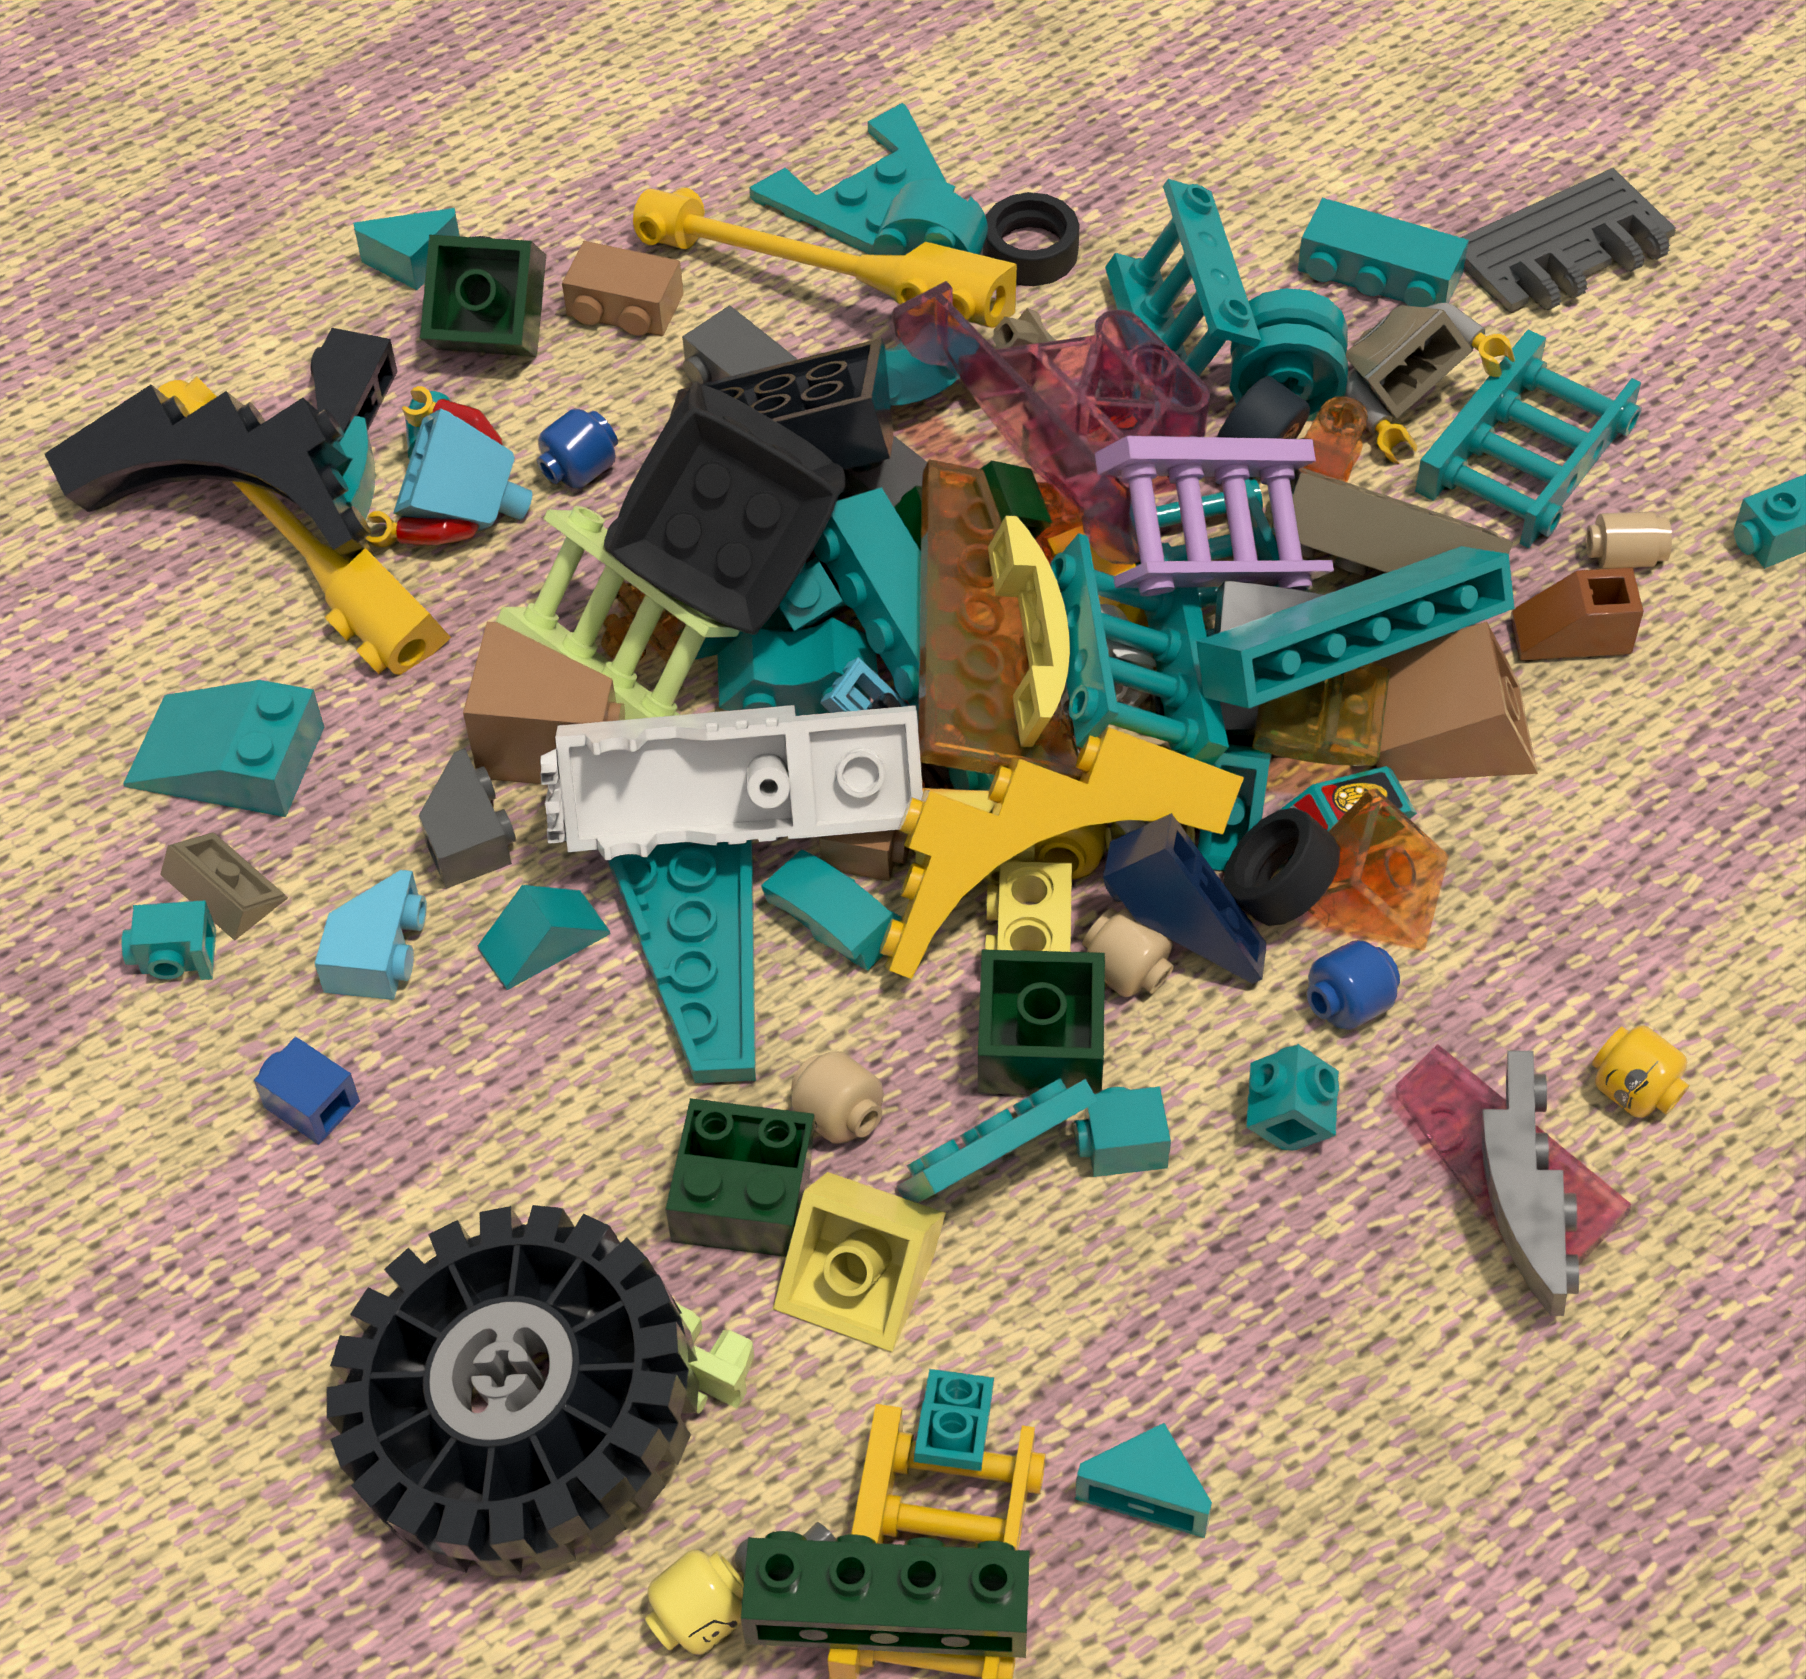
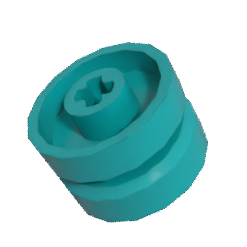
[1229,288,1348,421]

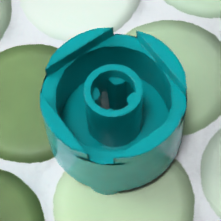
[873,179,988,255]

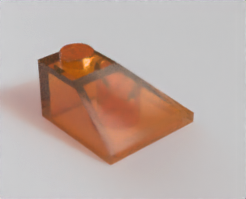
[1308,788,1449,951]

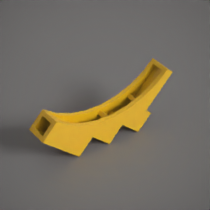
[880,727,1244,979]

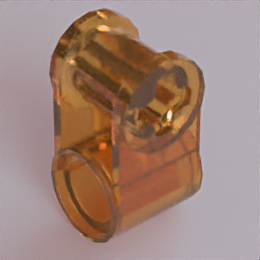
[1302,396,1368,482]

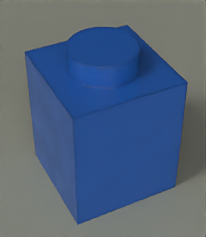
[254,1036,360,1145]

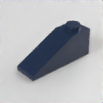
[1103,813,1267,984]

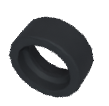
[983,192,1080,287]
[1224,808,1340,926]

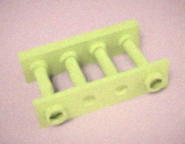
[496,506,740,720]

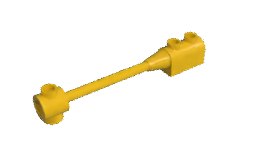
[633,187,1017,328]
[158,376,451,675]

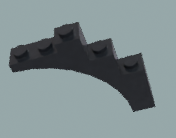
[44,384,375,563]

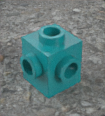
[1246,1044,1339,1151]

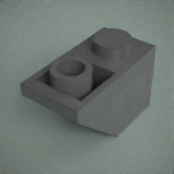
[419,748,516,889]

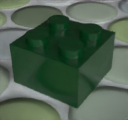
[420,234,547,357]
[978,949,1105,1095]

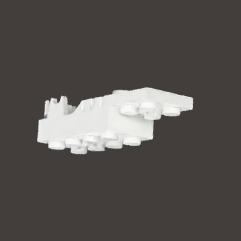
[540,705,923,860]

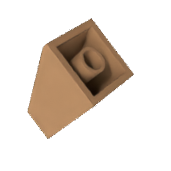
[463,621,625,785]
[1351,621,1538,781]

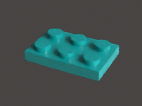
[896,1078,1098,1203]

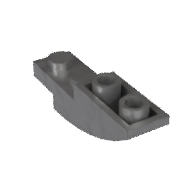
[1481,1051,1579,1316]

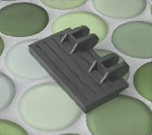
[1461,168,1676,312]

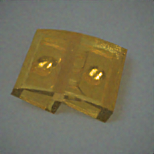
[1252,663,1390,766]

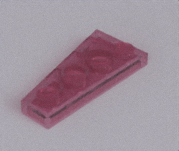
[1395,1044,1631,1265]

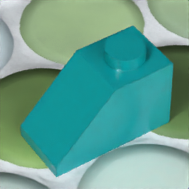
[1198,744,1272,871]

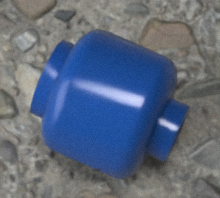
[536,408,618,489]
[1307,940,1400,1030]

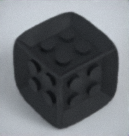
[604,382,845,635]

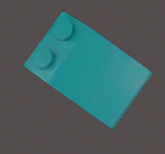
[123,680,325,817]

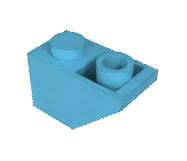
[314,870,427,1000]

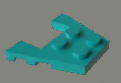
[749,103,946,255]

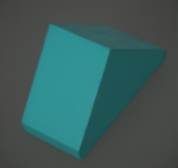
[353,208,460,290]
[478,885,611,990]
[1075,1423,1212,1538]

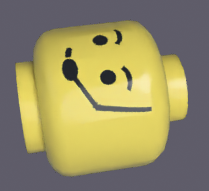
[645,1550,744,1655]

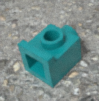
[779,557,846,632]
[121,900,216,980]

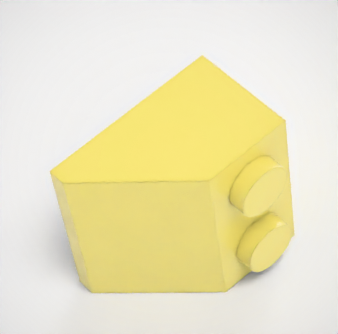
[773,1172,946,1352]

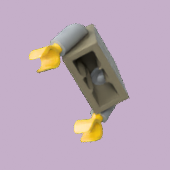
[1345,303,1515,464]

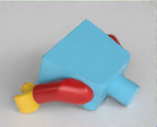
[366,386,532,548]

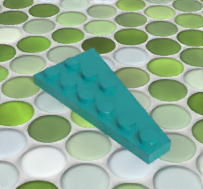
[607,839,756,1083]

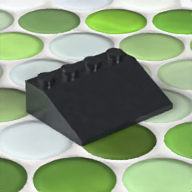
[669,338,894,472]

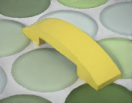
[988,516,1070,747]

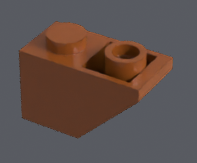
[1510,567,1644,660]

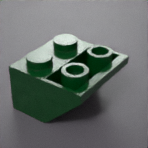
[665,1098,815,1257]

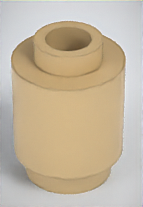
[1586,512,1672,569]

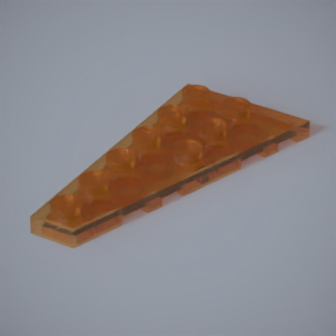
[918,459,1083,781]

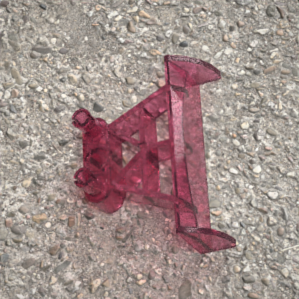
[892,281,1210,565]

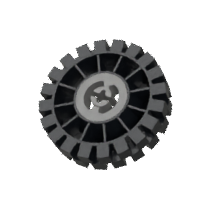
[327,1205,699,1576]

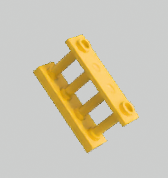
[827,1404,1046,1679]

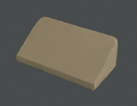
[160,832,288,941]

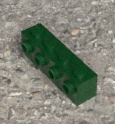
[741,1531,1030,1658]

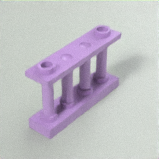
[1095,436,1334,596]

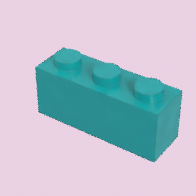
[1298,197,1469,307]

